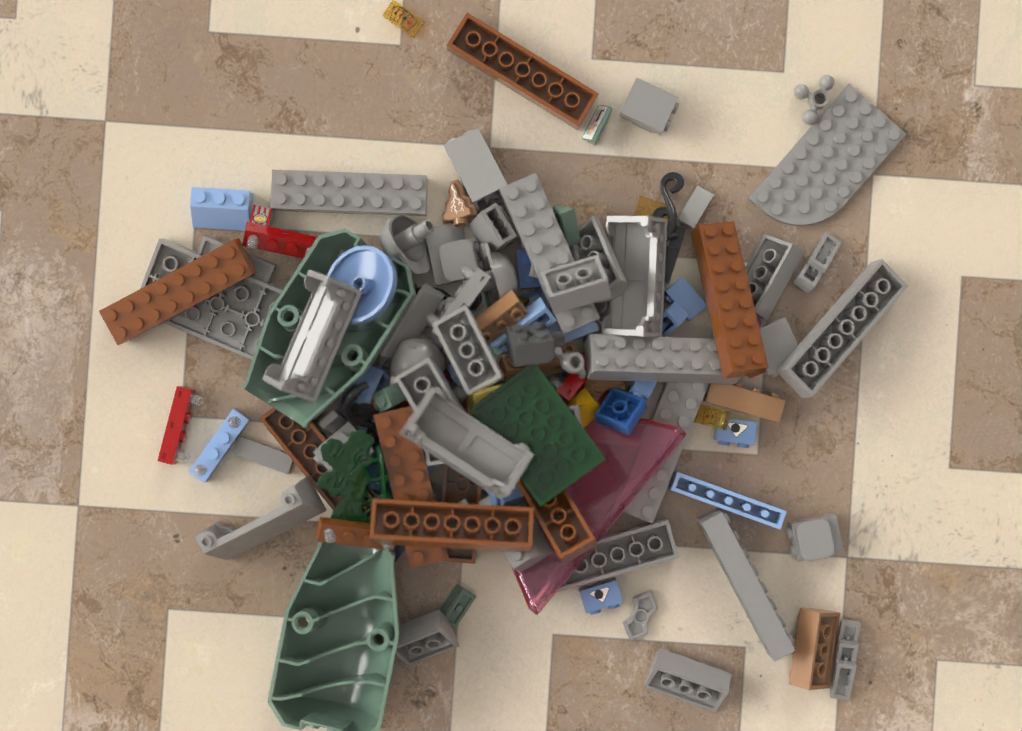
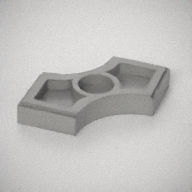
[622,590,658,641]

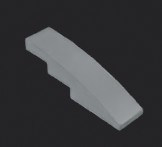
[830,619,861,700]

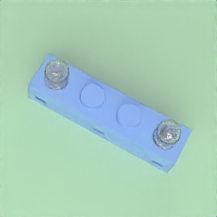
[189,408,251,483]

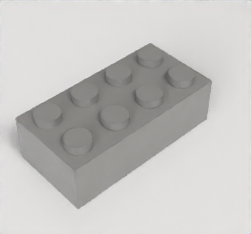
[395,356,466,413]

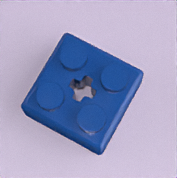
[594,388,647,435]

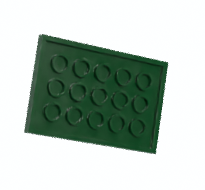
[470,364,606,506]

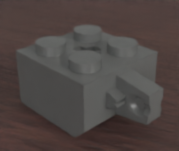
[506,322,565,367]

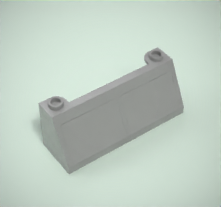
[601,216,667,337]
[262,270,362,403]
[399,387,534,499]
[195,476,326,560]

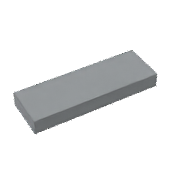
[234,436,293,474]

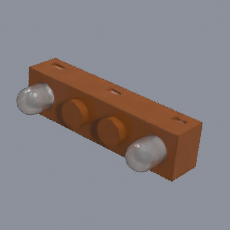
[316,517,395,551]

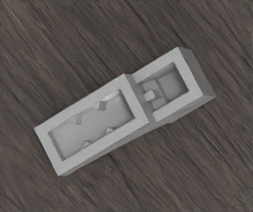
[793,232,842,293]
[319,410,357,434]

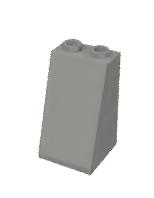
[444,128,508,214]

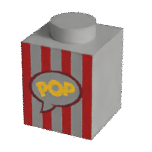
[249,204,275,227]

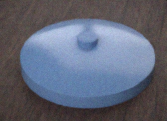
[327,246,397,324]

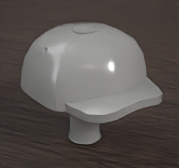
[379,215,434,275]
[462,242,518,301]
[390,338,446,401]

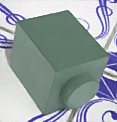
[372,383,407,412]

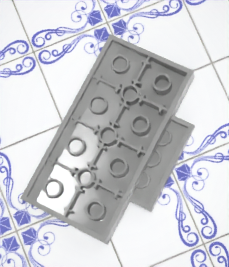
[140,235,283,360]

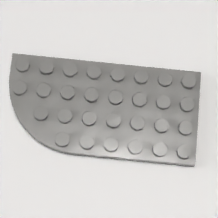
[748,84,906,226]

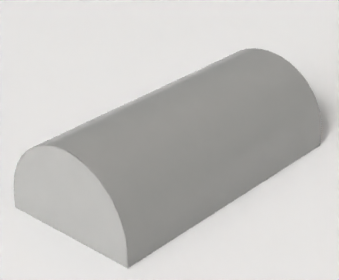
[570,216,628,303]
[432,305,504,395]

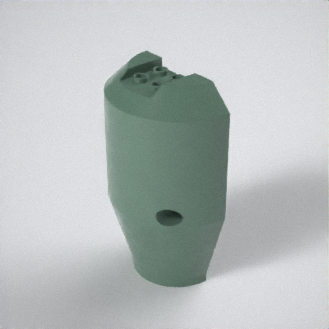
[241,229,416,429]
[267,542,400,731]

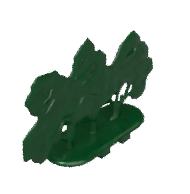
[316,429,391,523]

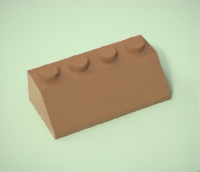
[789,608,840,690]

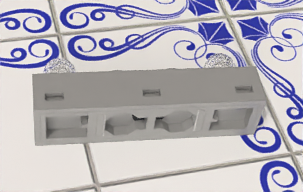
[425,266,491,336]

